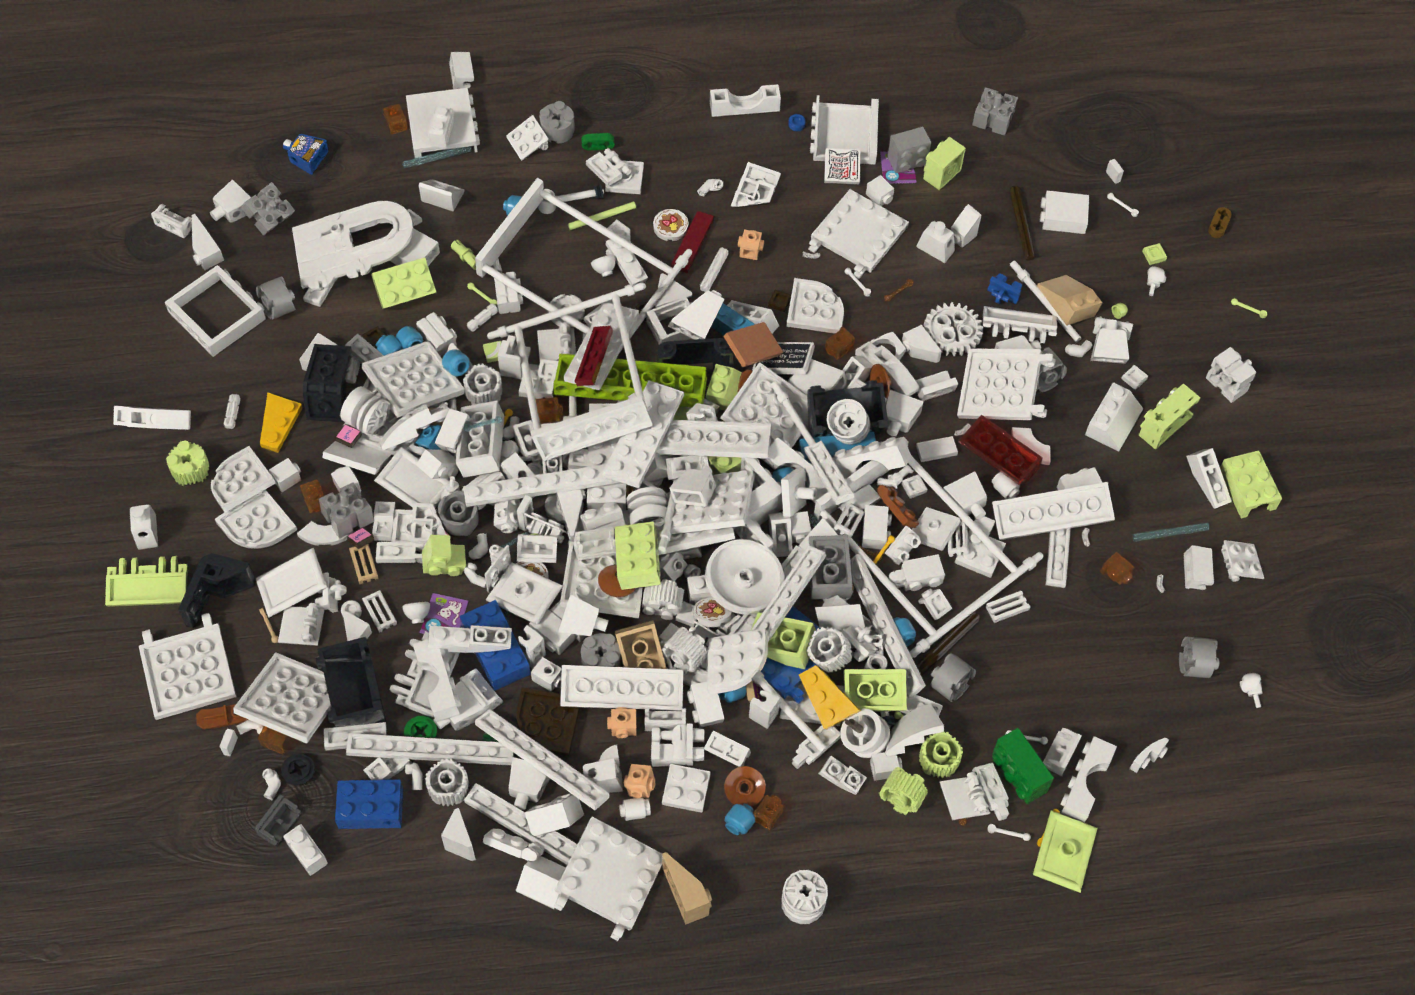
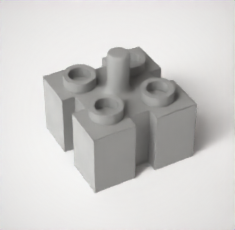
[972,87,1018,135]
[241,182,295,236]
[319,482,374,539]

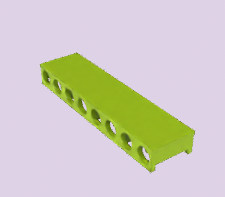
[553,354,707,407]

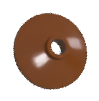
[870,364,891,398]
[598,565,636,597]
[724,766,766,807]

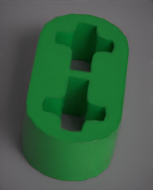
[581,133,615,151]

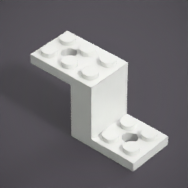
[733,457,783,552]

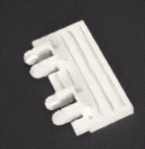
[983,306,1057,343]
[390,631,460,718]

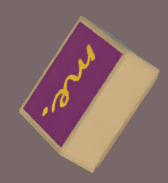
[746,681,763,702]

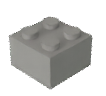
[887,127,931,173]

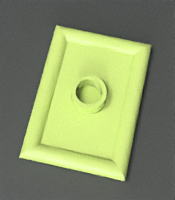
[1033,810,1098,893]

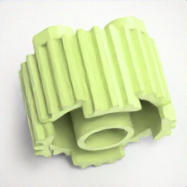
[166,440,209,486]
[919,732,963,778]
[879,767,928,815]

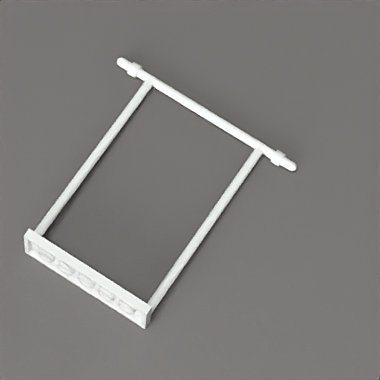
[475,178,692,355]
[487,282,653,461]
[813,437,1043,658]

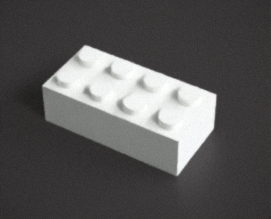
[455,401,504,478]

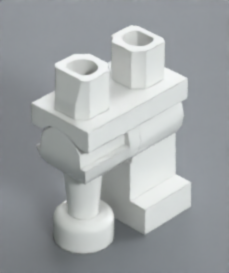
[651,724,704,767]

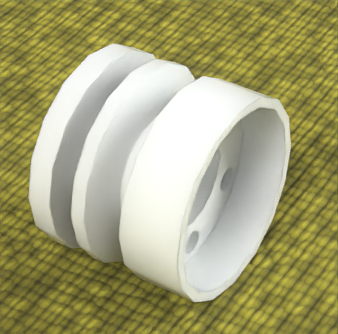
[340,386,391,437]
[827,399,871,445]
[626,487,668,525]
[781,870,828,924]

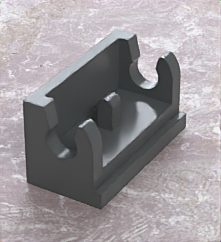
[254,795,302,847]

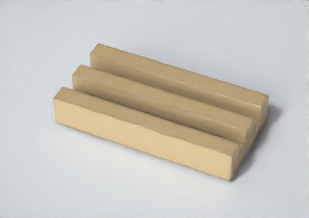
[349,544,379,584]

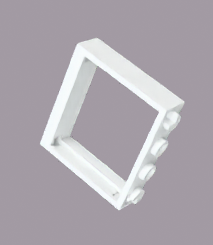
[165,265,266,357]

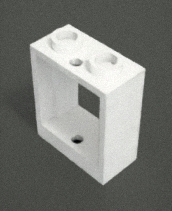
[646,297,692,345]

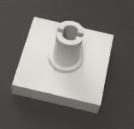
[781,468,818,517]

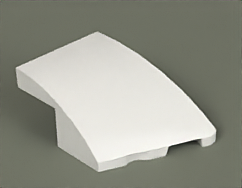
[731,162,781,207]
[391,503,447,544]
[885,703,944,756]

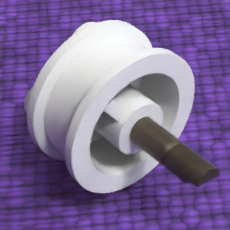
[841,709,890,758]

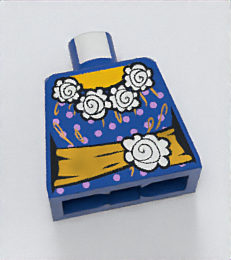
[283,134,329,175]

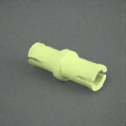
[451,240,476,270]

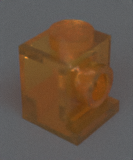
[383,104,407,134]
[825,326,855,360]
[536,397,563,424]
[300,479,324,513]
[1100,552,1134,585]
[753,795,784,831]

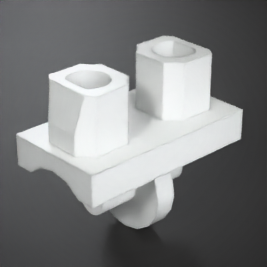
[885,526,921,565]
[315,572,347,613]
[841,626,878,662]

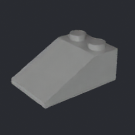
[809,535,852,599]

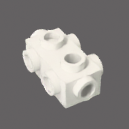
[488,499,521,533]

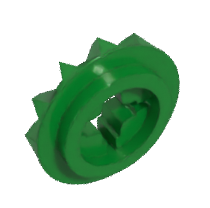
[404,716,437,738]

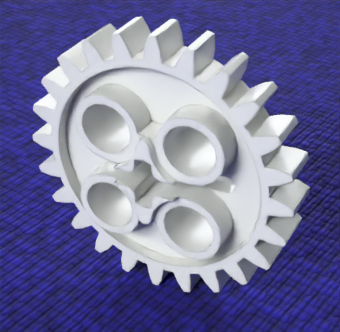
[924,302,983,356]

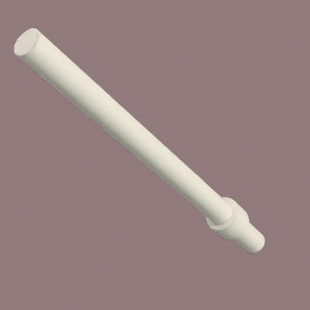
[1010,261,1082,343]
[771,381,816,446]
[658,479,677,553]
[751,670,827,753]

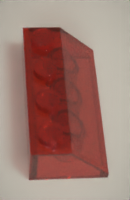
[958,415,1043,485]

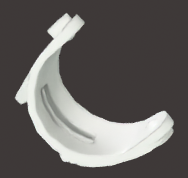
[870,332,906,361]

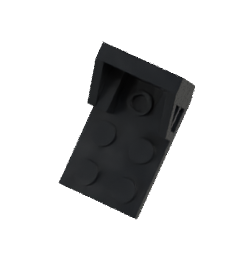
[303,344,352,422]
[178,553,256,629]

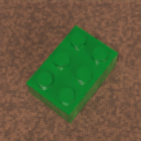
[992,728,1054,804]

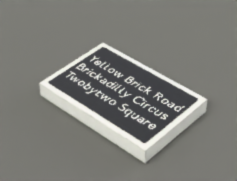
[752,342,815,374]

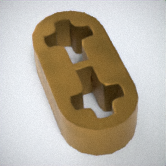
[1208,207,1231,238]

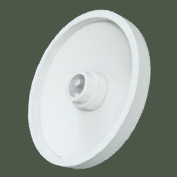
[705,539,784,615]

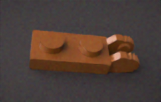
[877,485,919,528]

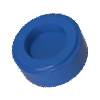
[788,114,806,131]

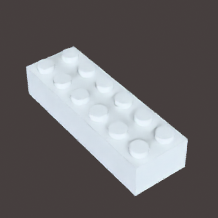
[587,404,626,511]

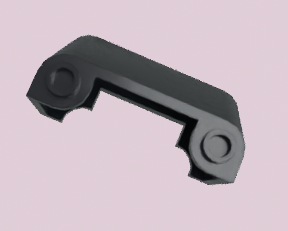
[657,338,734,371]
[807,380,889,438]
[315,637,386,726]

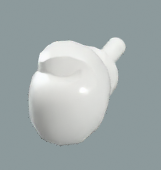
[1147,266,1167,296]
[440,476,460,499]
[1240,673,1262,708]

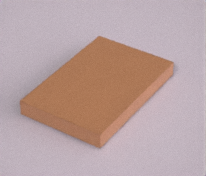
[723,322,783,367]

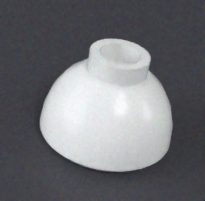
[591,255,615,277]
[402,602,430,624]

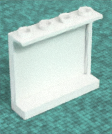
[406,88,480,160]
[810,95,879,164]

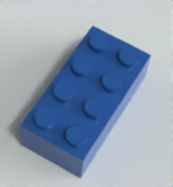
[459,600,531,691]

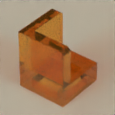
[258,726,287,754]

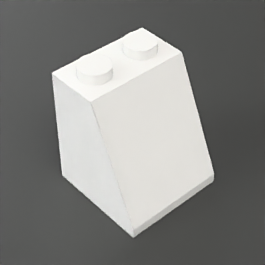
[668,290,724,340]

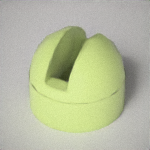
[1112,303,1128,319]

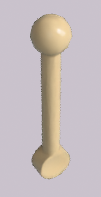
[259,608,279,643]

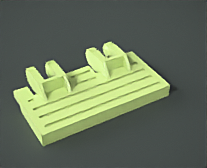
[105,556,188,607]

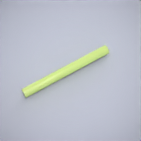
[568,201,636,230]

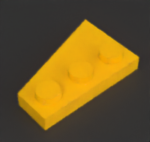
[260,393,303,453]
[799,665,861,730]

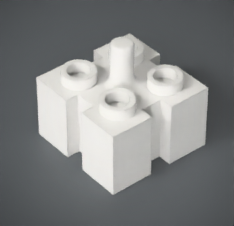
[1206,347,1256,403]

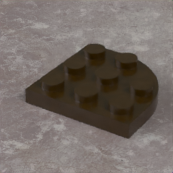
[516,687,580,756]

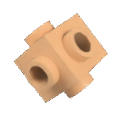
[738,229,764,260]
[607,707,636,738]
[624,764,655,798]

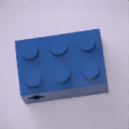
[335,780,403,829]

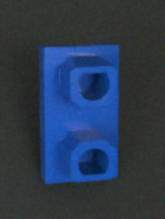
[987,273,1022,304]

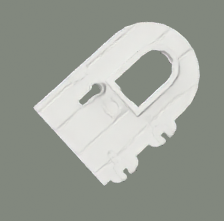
[292,201,413,290]

